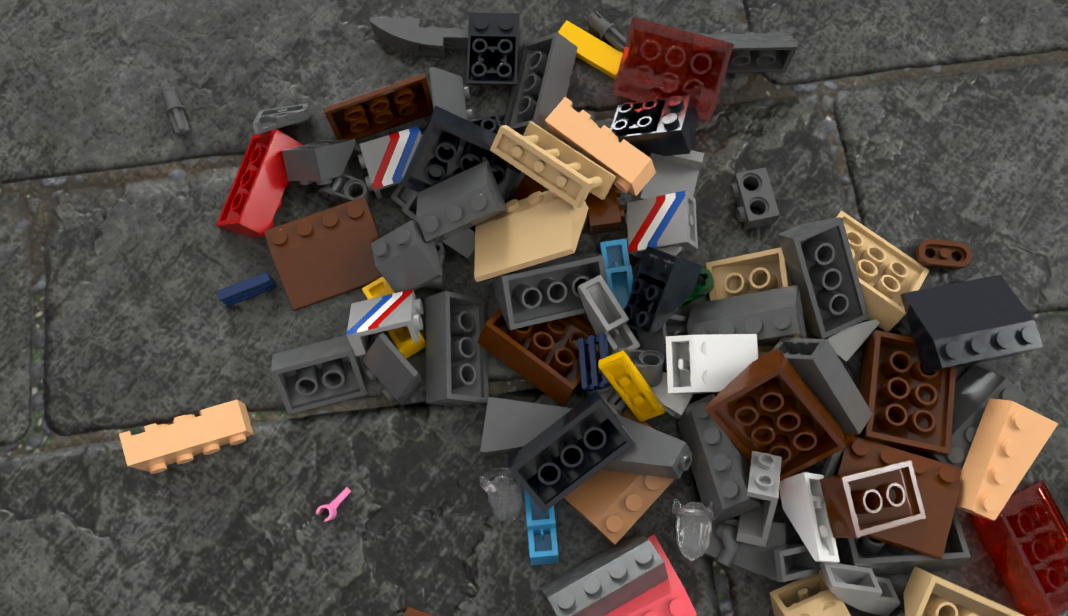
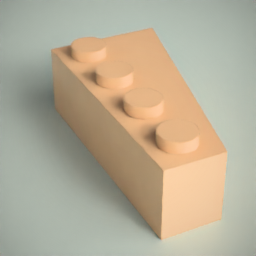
[545,97,656,196]
[956,398,1058,521]
[119,400,254,474]

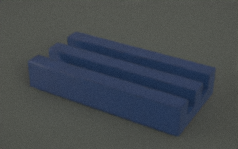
[217,272,277,307]
[578,332,612,392]

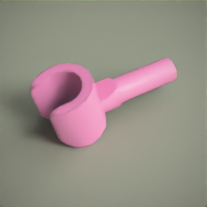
[316,487,351,522]

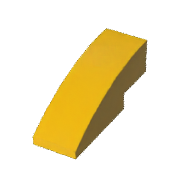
[362,276,426,359]

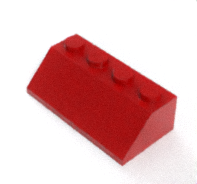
[216,129,302,238]

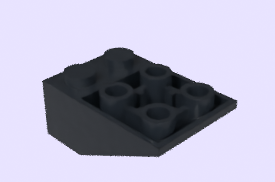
[466,12,520,86]
[610,95,699,156]
[624,246,703,338]

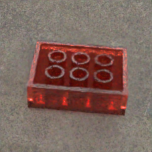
[612,17,734,121]
[969,480,1068,616]

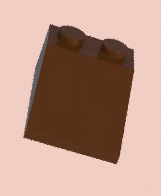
[819,460,926,538]

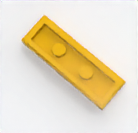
[558,20,629,79]
[598,350,665,422]

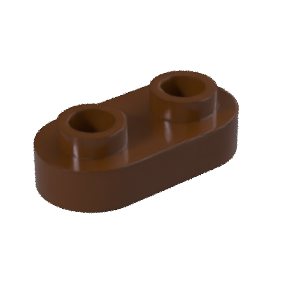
[915,239,972,270]

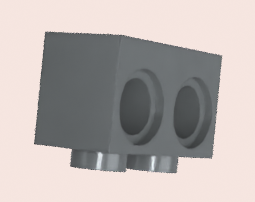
[729,167,780,230]

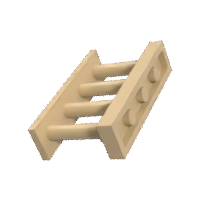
[490,121,617,208]

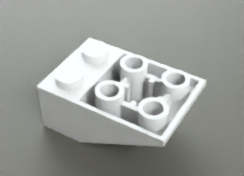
[666,334,758,395]

